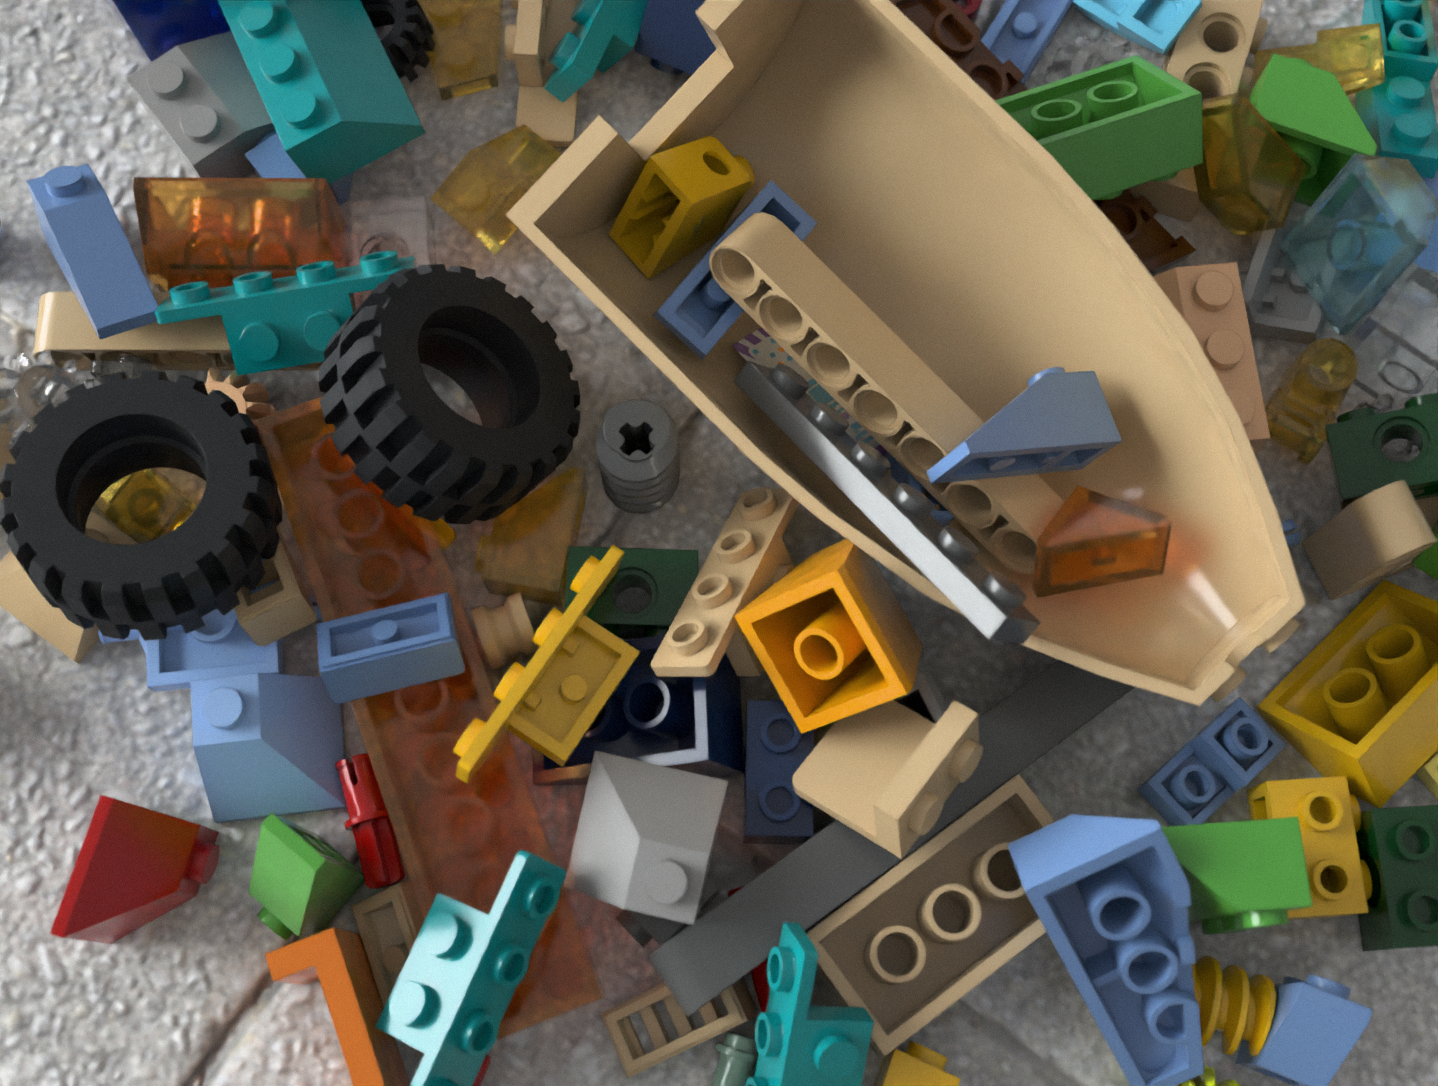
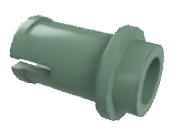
[711,1030,758,1086]

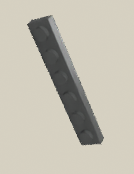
[733,361,1041,644]

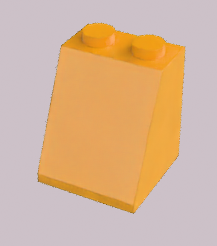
[734,539,923,734]

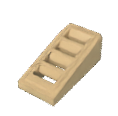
[234,525,317,646]
[600,977,758,1078]

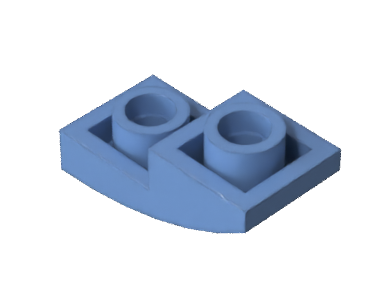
[1137,697,1287,826]

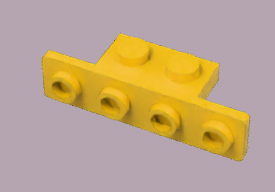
[453,544,640,784]

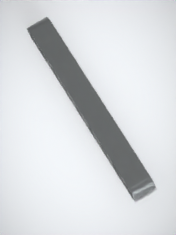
[648,660,1135,1017]

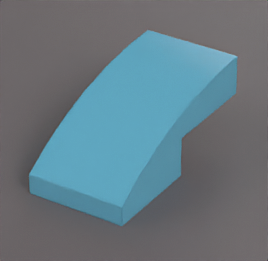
[1073,0,1203,55]

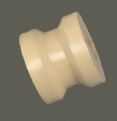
[471,592,540,670]

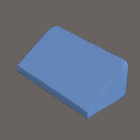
[316,592,465,703]

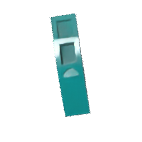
[544,0,648,103]
[1356,0,1438,179]

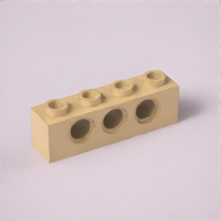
[1127,0,1268,223]

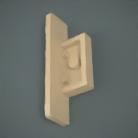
[504,0,579,147]
[650,487,799,677]

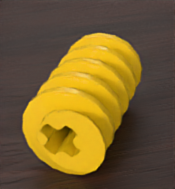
[1192,956,1276,1057]

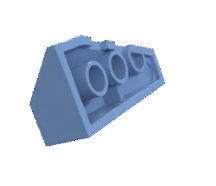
[1007,814,1204,1086]

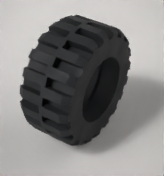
[318,264,580,524]
[0,370,283,641]

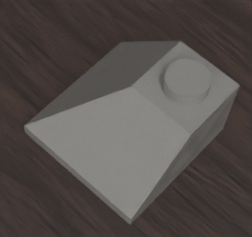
[564,751,729,925]

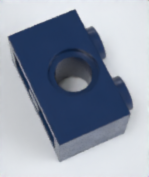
[743,700,814,845]

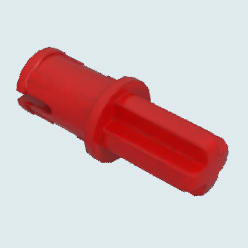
[335,752,405,889]

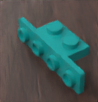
[155,251,417,376]
[375,849,566,1086]
[745,922,874,1086]

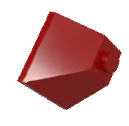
[49,795,220,944]

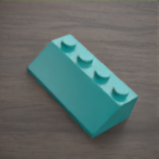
[218,0,426,191]

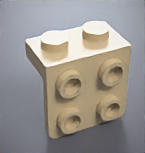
[792,700,983,859]

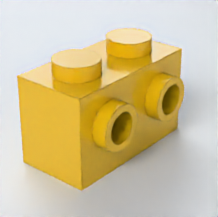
[1246,776,1372,920]

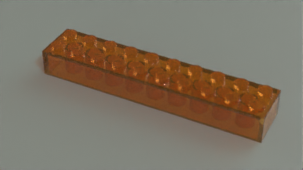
[256,396,607,1043]

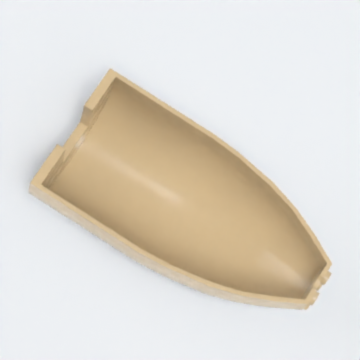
[506,0,1306,706]

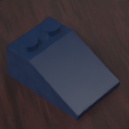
[533,634,744,786]

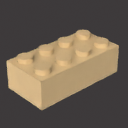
[806,774,1056,1056]

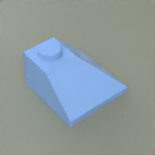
[191,673,347,823]

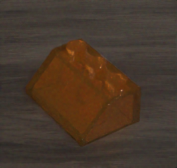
[133,177,351,292]

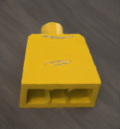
[609,135,755,279]

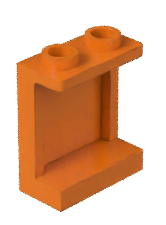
[265,927,410,1086]

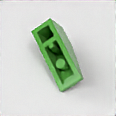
[248,813,365,941]

